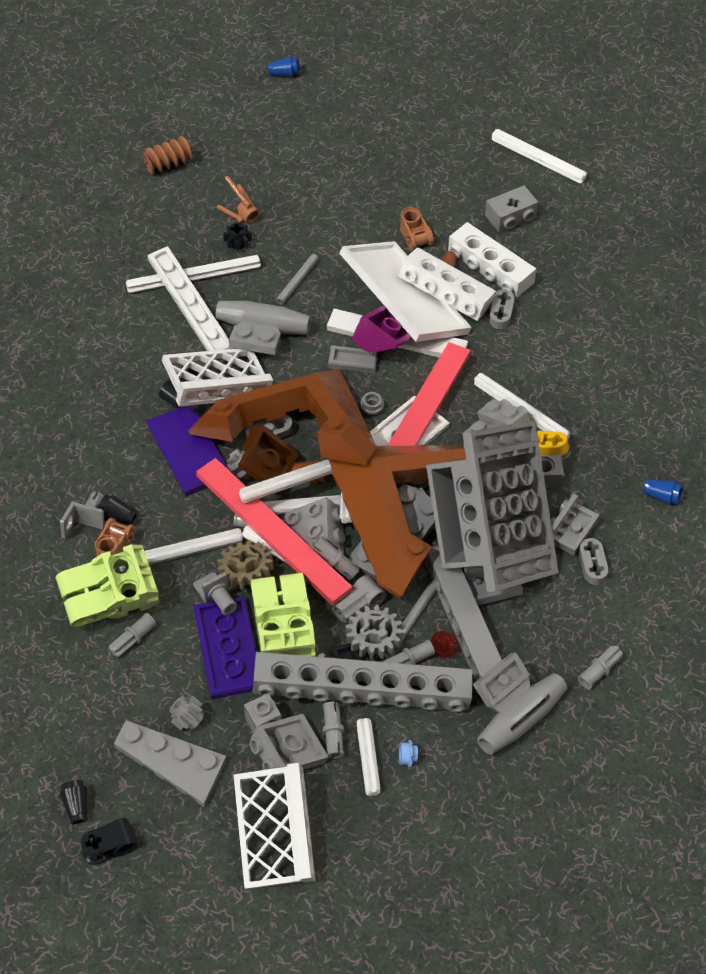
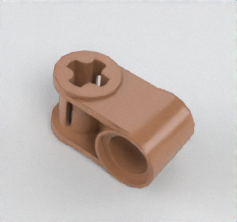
[400,207,434,251]
[95,518,136,556]

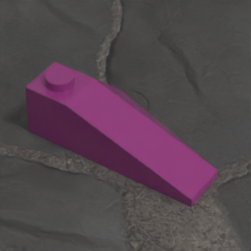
[352,305,411,353]

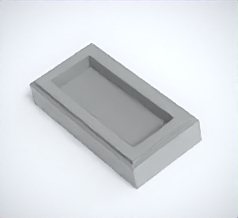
[328,345,378,373]

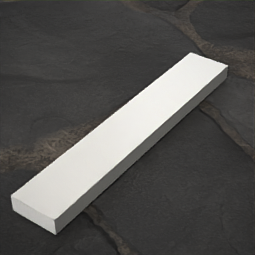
[147,246,234,351]
[327,309,468,357]

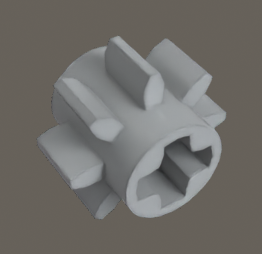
[227,449,251,480]
[170,696,204,730]

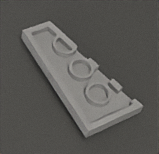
[114,721,227,807]

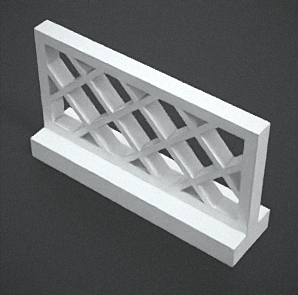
[162,349,273,407]
[234,763,316,889]

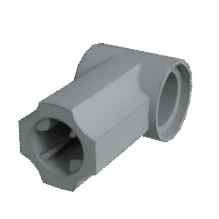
[332,575,387,624]

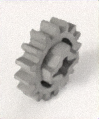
[345,605,403,660]

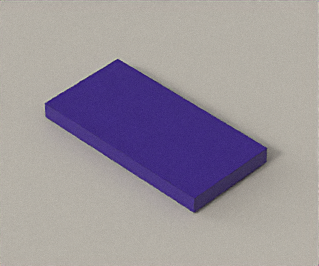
[146,405,227,497]
[193,596,257,700]

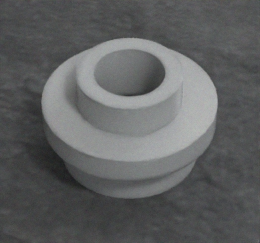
[360,392,384,415]

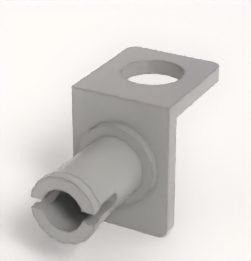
[60,492,105,539]
[193,572,237,615]

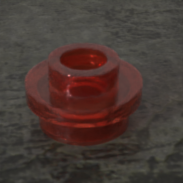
[431,631,456,658]

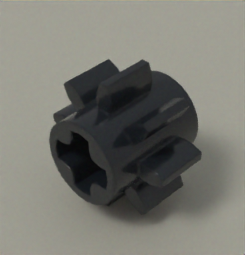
[223,222,252,251]

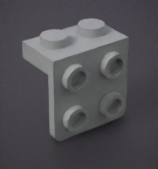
[284,497,346,554]

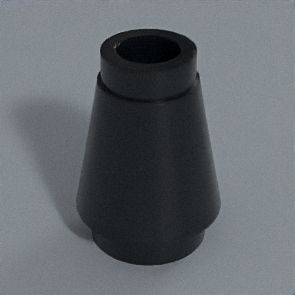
[98,494,137,525]
[59,780,87,825]

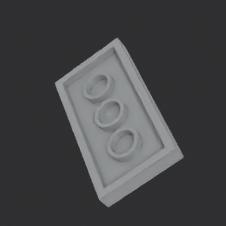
[348,483,435,580]

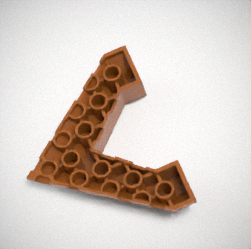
[189,369,377,465]
[328,445,466,599]

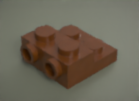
[238,424,298,494]

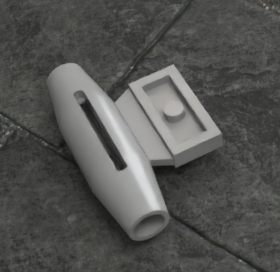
[215,301,311,355]
[473,653,567,755]

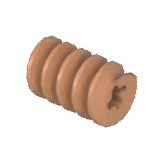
[143,136,192,176]

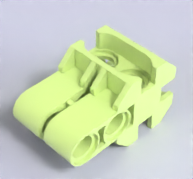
[55,544,159,627]
[251,573,316,657]

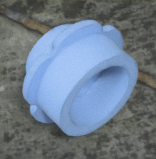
[399,740,418,767]

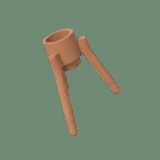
[217,176,260,224]

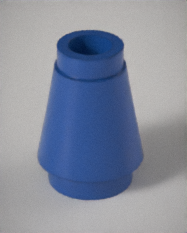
[268,56,300,77]
[644,479,683,505]

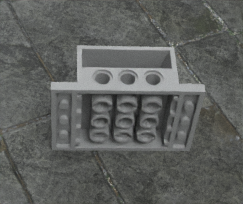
[426,420,559,592]

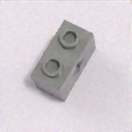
[485,185,538,232]

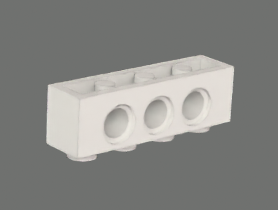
[448,222,536,298]
[399,247,496,321]

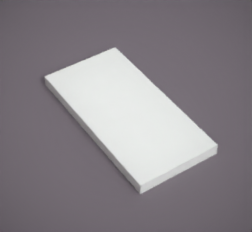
[339,241,472,342]

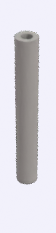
[276,254,319,305]

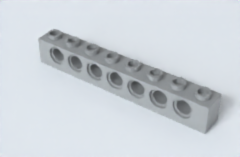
[253,652,472,712]

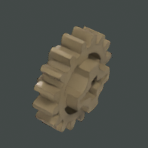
[217,540,274,590]

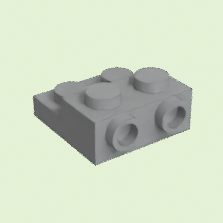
[463,399,530,433]
[250,714,328,783]

